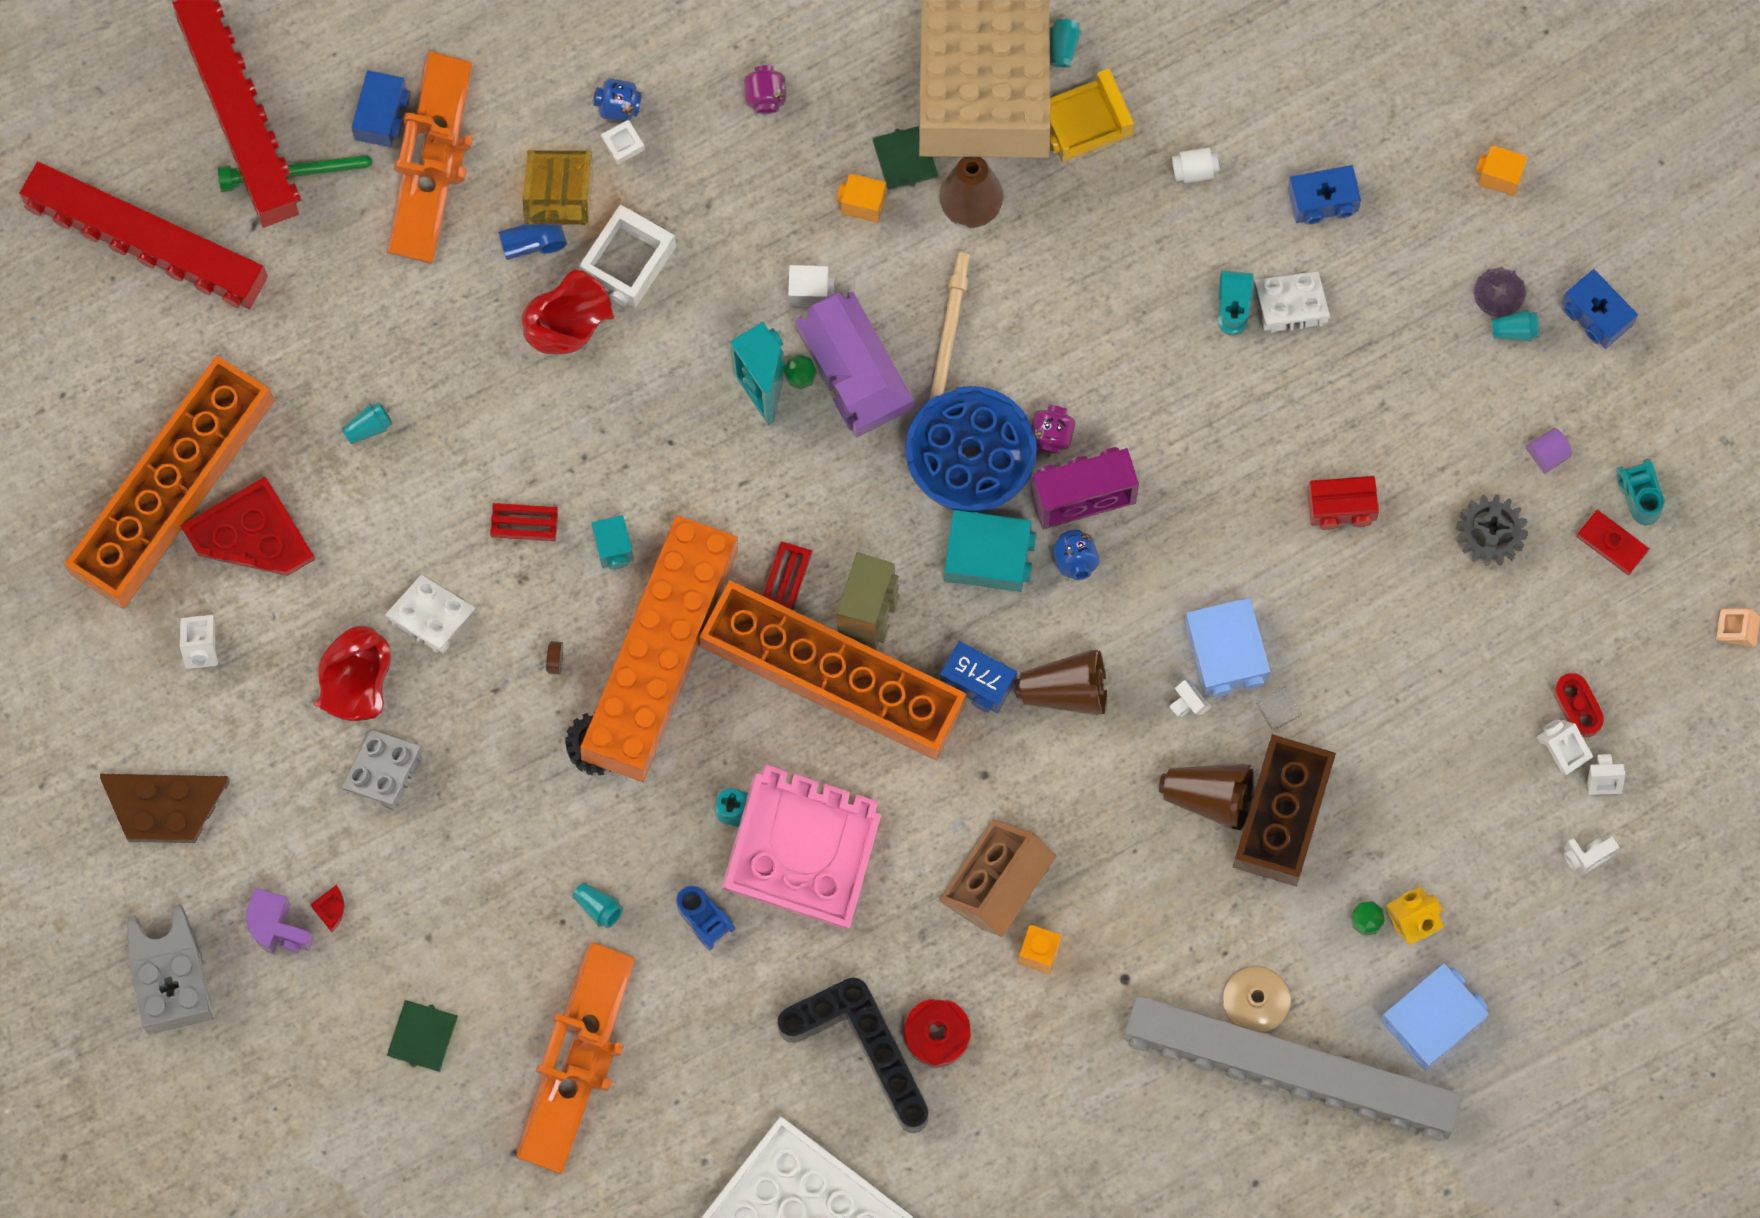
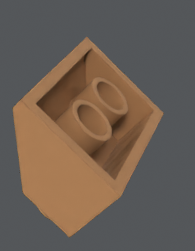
[939,819,1057,937]

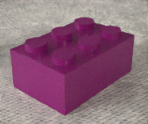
[1031,447,1139,530]

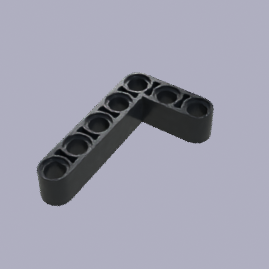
[778,977,929,1133]

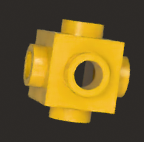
[1386,887,1444,946]

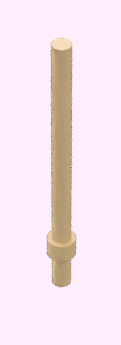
[930,252,970,399]

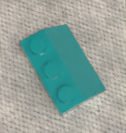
[730,322,785,425]

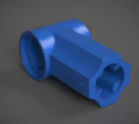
[498,212,567,260]

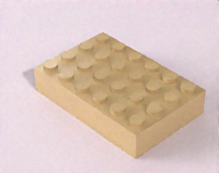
[919,0,1050,158]

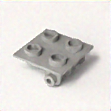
[342,729,422,810]

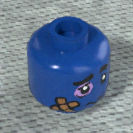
[593,78,641,122]
[1053,529,1099,580]

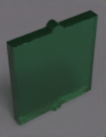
[872,126,938,191]
[387,1000,458,1072]

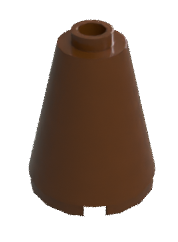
[939,157,1003,228]
[1015,649,1107,715]
[1159,764,1254,830]

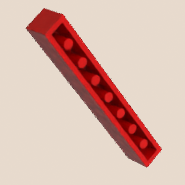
[172,0,301,228]
[19,161,268,309]

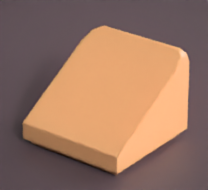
[1716,609,1760,647]

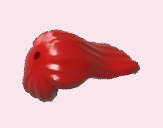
[522,270,614,355]
[313,626,391,722]

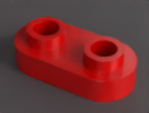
[1554,673,1604,737]

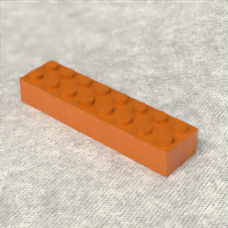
[64,355,275,610]
[580,515,738,783]
[699,580,967,761]

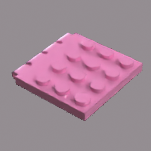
[721,764,881,930]

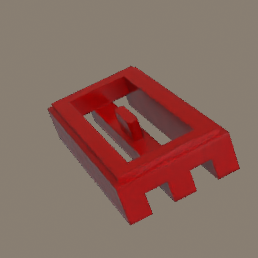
[490,503,559,542]
[763,541,812,610]

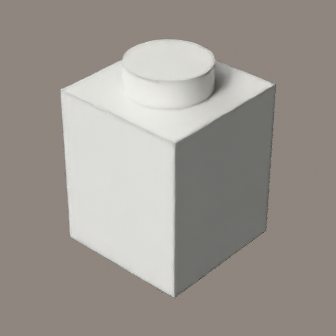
[788,265,835,307]

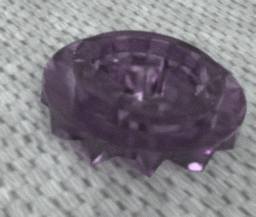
[1474,266,1526,317]

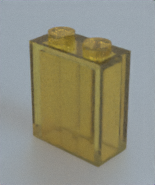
[522,150,593,225]

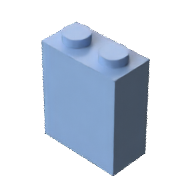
[1184,598,1270,697]
[1381,964,1489,1072]

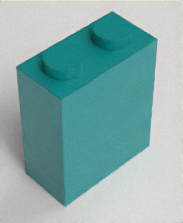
[944,510,1037,592]

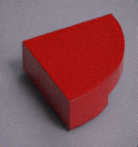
[310,884,345,933]

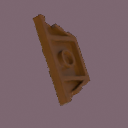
[100,774,230,843]

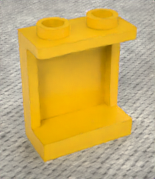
[1050,68,1134,162]

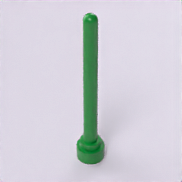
[218,155,372,192]

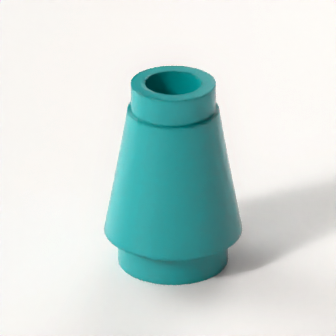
[1050,19,1081,68]
[1492,310,1539,342]
[342,402,392,445]
[573,882,623,928]

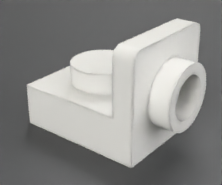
[180,615,218,669]
[1536,720,1593,775]
[1563,837,1620,876]

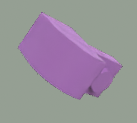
[247,888,314,954]

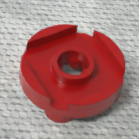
[904,999,971,1068]

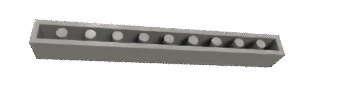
[1123,995,1463,1141]

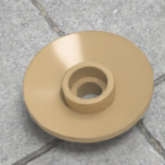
[1223,967,1290,1033]

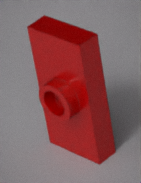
[1576,509,1650,576]

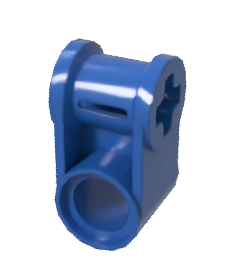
[677,885,736,951]

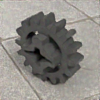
[1456,494,1528,566]

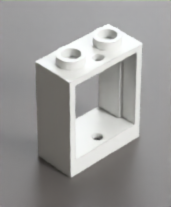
[579,204,676,309]

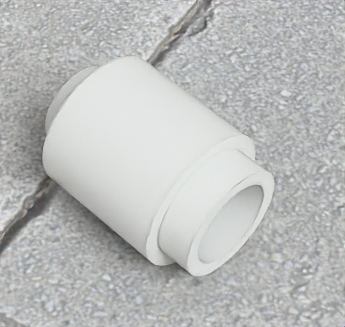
[1172,147,1220,184]

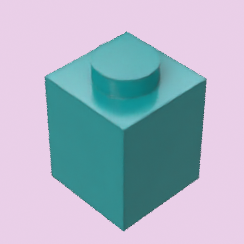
[591,515,634,570]

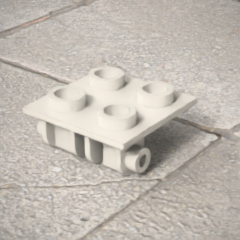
[1255,271,1330,333]
[385,575,475,654]

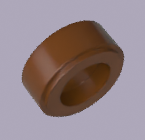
[546,641,564,675]

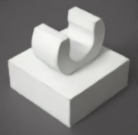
[601,120,645,165]
[1170,680,1212,718]
[1587,754,1625,795]

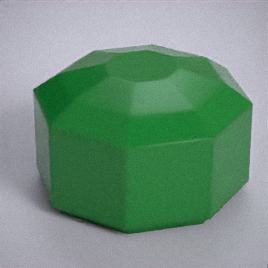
[784,355,817,389]
[1351,901,1385,936]

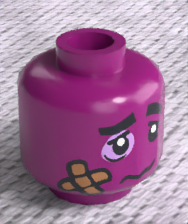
[744,65,786,114]
[1032,404,1076,454]

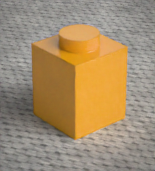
[1475,145,1528,196]
[837,173,887,223]
[1018,925,1062,974]

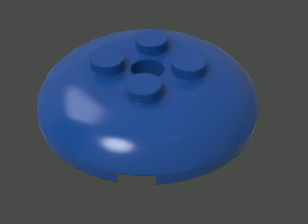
[906,386,1037,512]

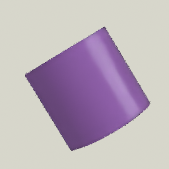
[1526,428,1572,474]

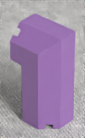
[796,292,914,438]

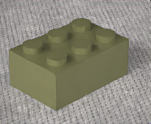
[837,552,900,650]

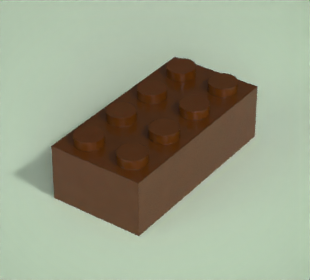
[1232,734,1336,887]

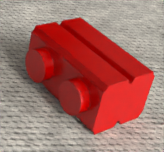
[1307,476,1379,530]

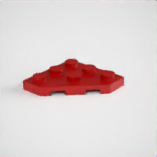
[180,476,316,576]

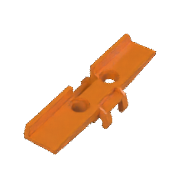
[386,51,473,264]
[516,942,635,1174]

